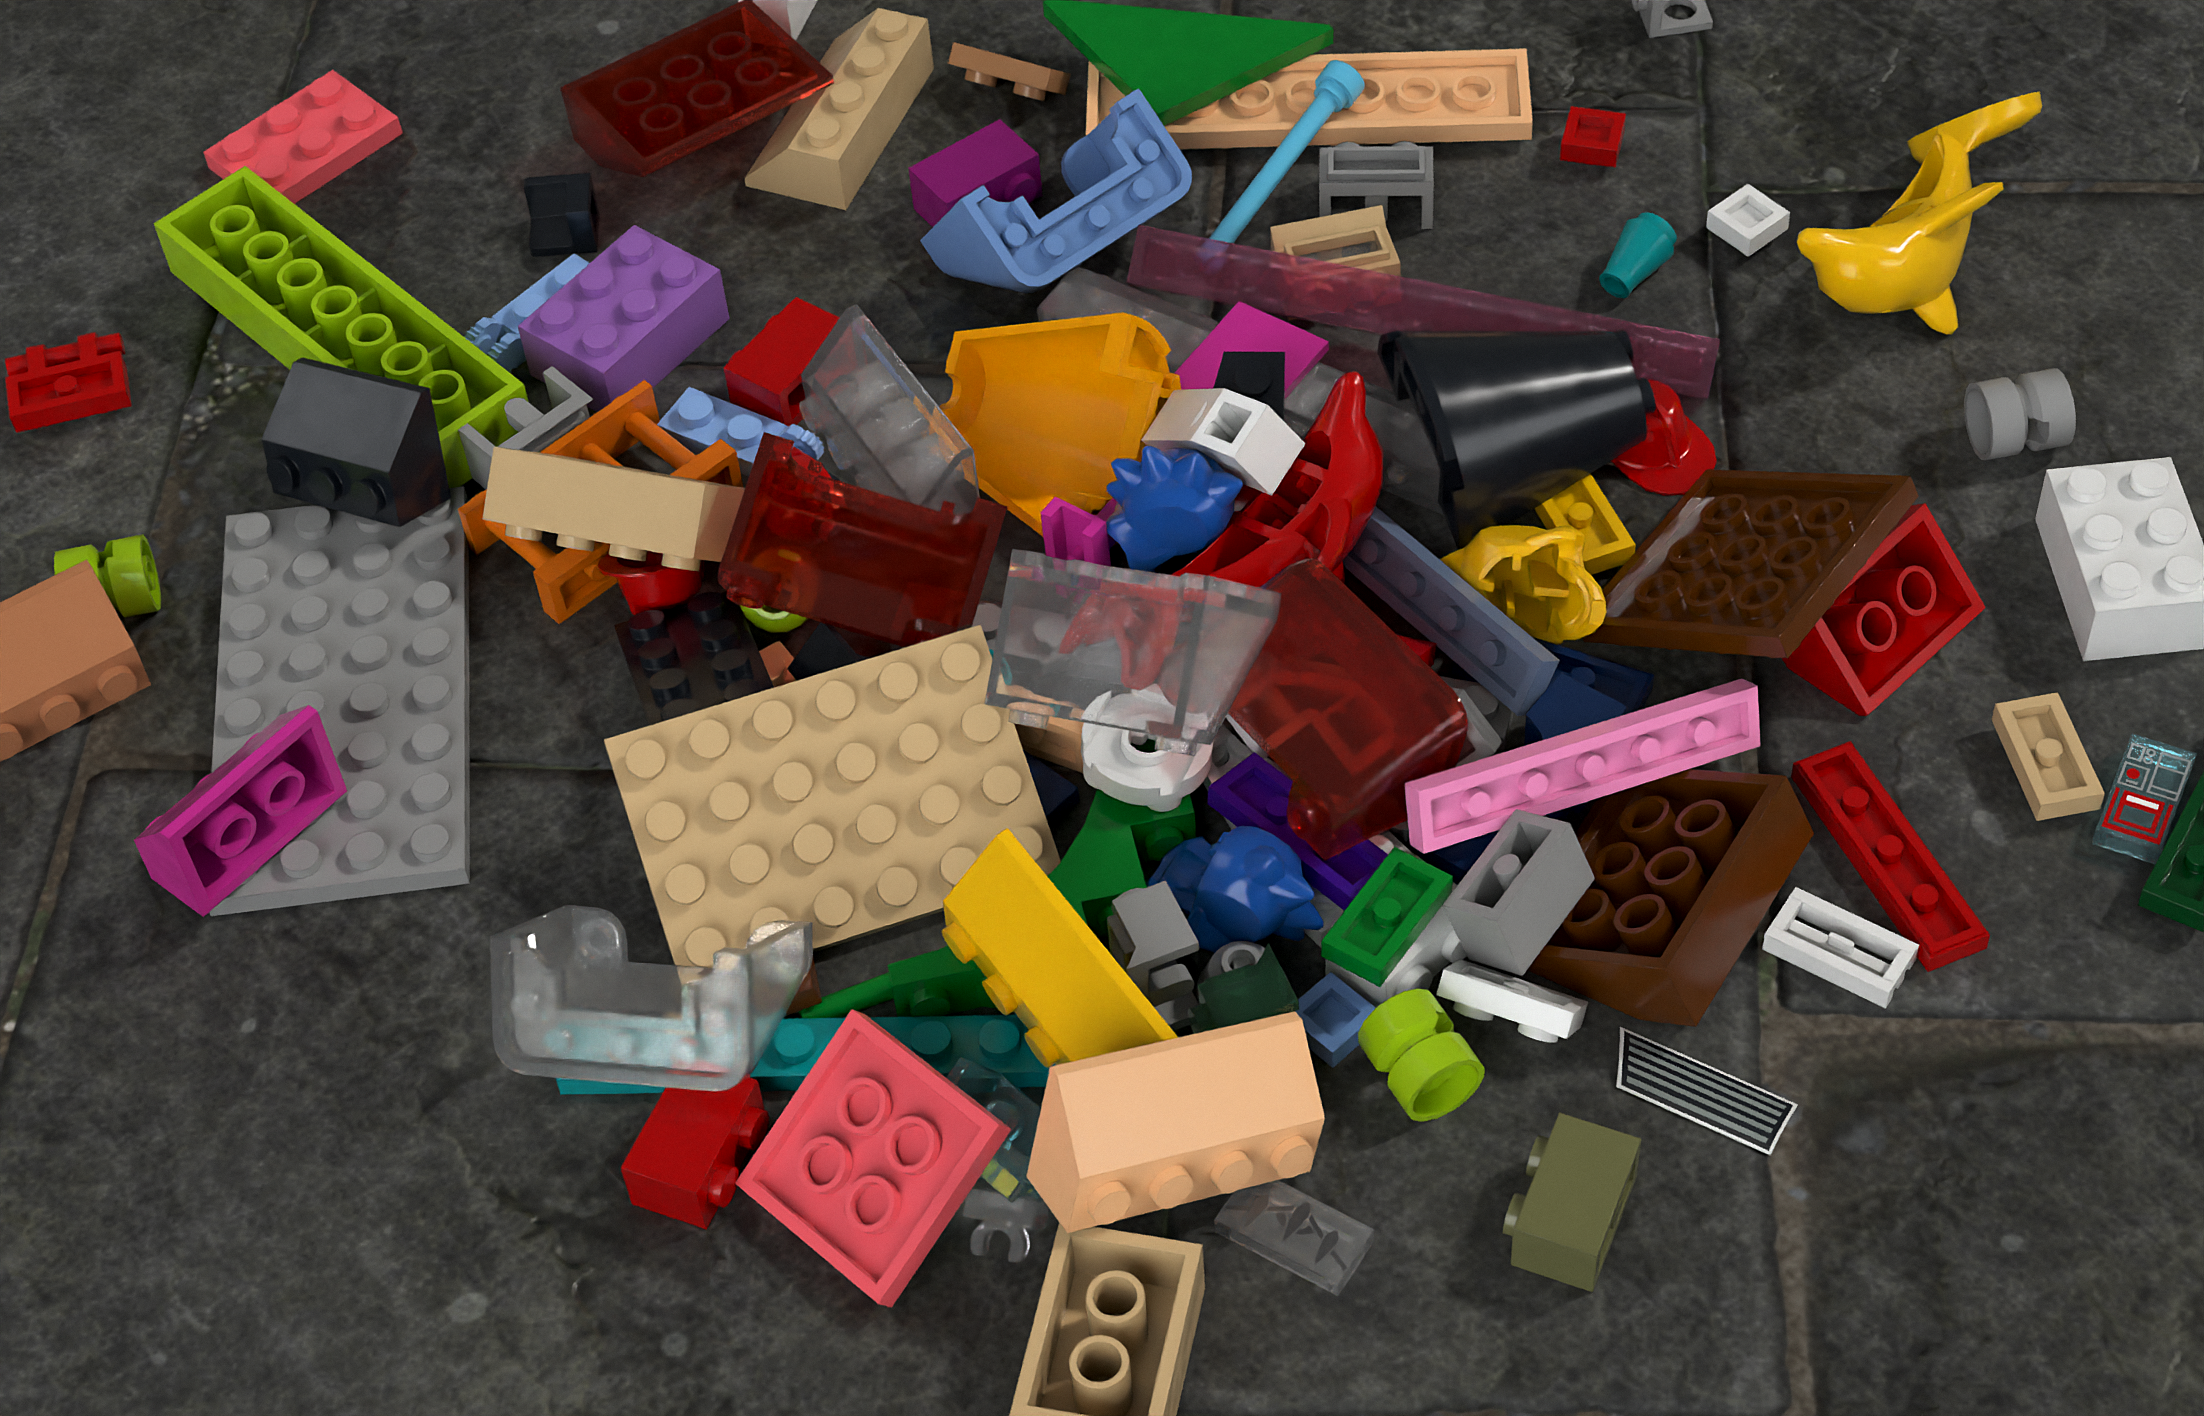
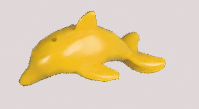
[1797,92,2042,334]

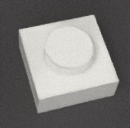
[1706,184,1790,257]

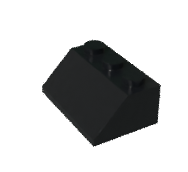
[262,357,451,527]

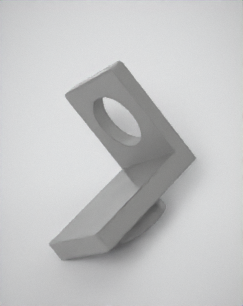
[1631,0,1713,38]

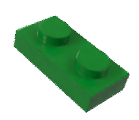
[1321,847,1453,987]

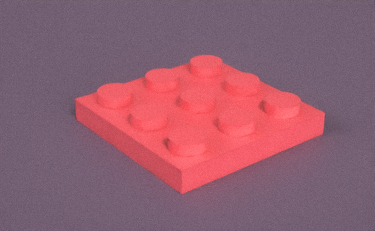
[735,1009,1012,1307]

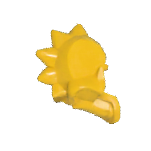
[1440,525,1607,645]

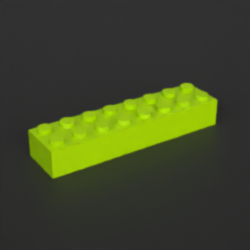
[153,166,529,488]

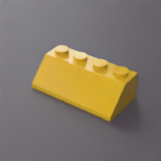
[941,828,1179,1068]

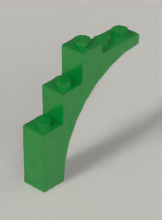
[887,739,1196,1017]

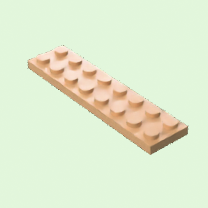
[1086,49,1533,149]

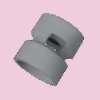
[1964,368,2076,460]

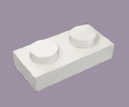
[1436,959,1588,1043]

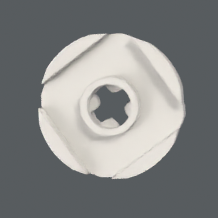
[1081,687,1213,812]

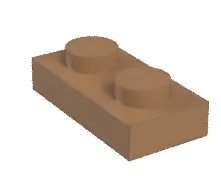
[948,42,1071,101]

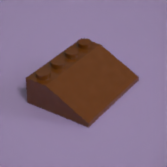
[1527,769,1814,1027]

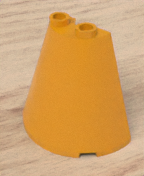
[927,312,1181,546]

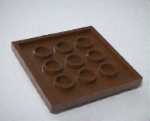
[1582,469,1919,658]

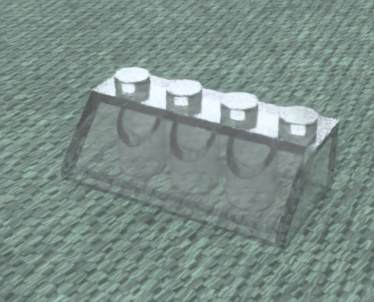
[799,304,984,563]

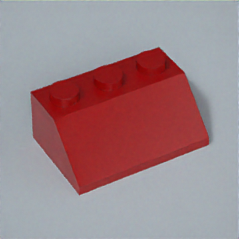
[1782,503,1986,716]

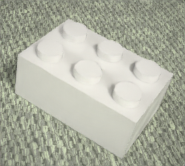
[2035,457,2204,661]

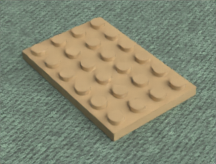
[604,625,1061,994]

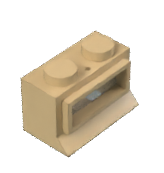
[1270,205,1401,321]

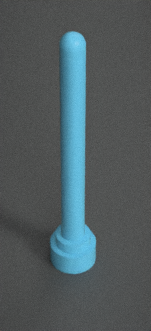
[1195,60,1365,271]

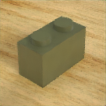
[1503,1113,1641,1292]

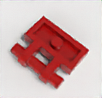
[5,332,132,433]

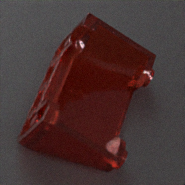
[718,432,1007,648]
[1160,558,1468,861]

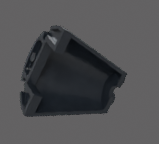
[1377,329,1656,550]

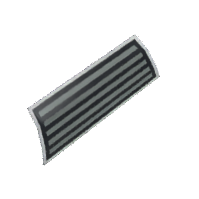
[1616,1027,1798,1156]

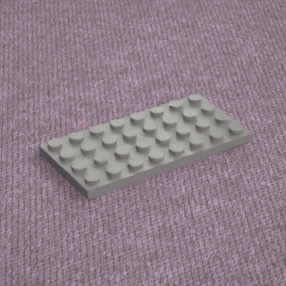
[209,486,470,916]

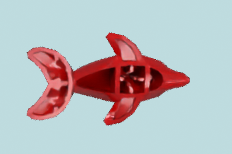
[1054,371,1384,694]

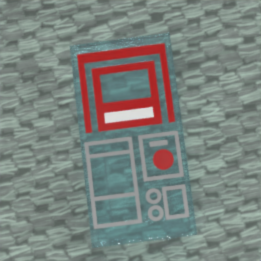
[2092,733,2197,864]

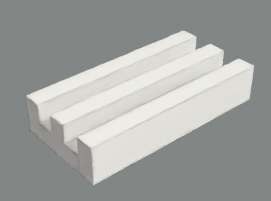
[1762,887,1919,1008]

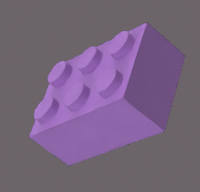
[518,225,730,412]

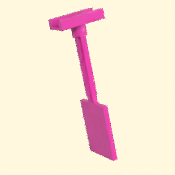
[1040,301,1329,597]

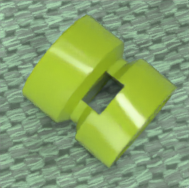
[54,534,161,617]
[1358,988,1485,1122]

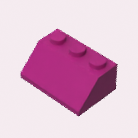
[134,705,347,917]

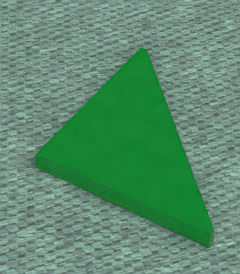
[1043,0,1334,126]

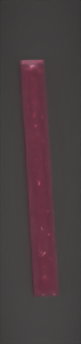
[1127,225,1720,400]

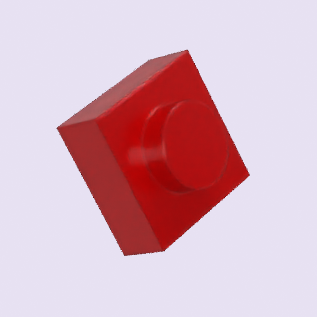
[1560,106,1626,168]

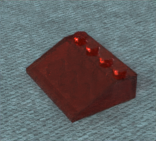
[560,0,834,177]

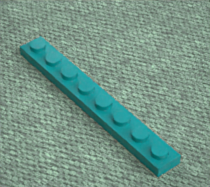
[556,1015,1056,1095]

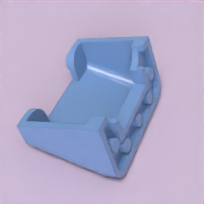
[920,88,1192,293]

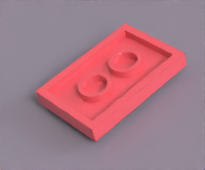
[203,70,403,204]

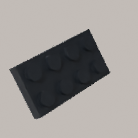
[614,589,774,726]

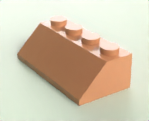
[0,560,151,762]

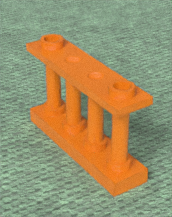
[458,380,744,624]

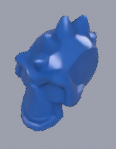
[1106,445,1243,584]
[1146,826,1324,953]

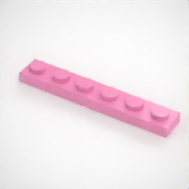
[1405,679,1760,854]

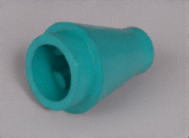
[1599,212,1677,298]

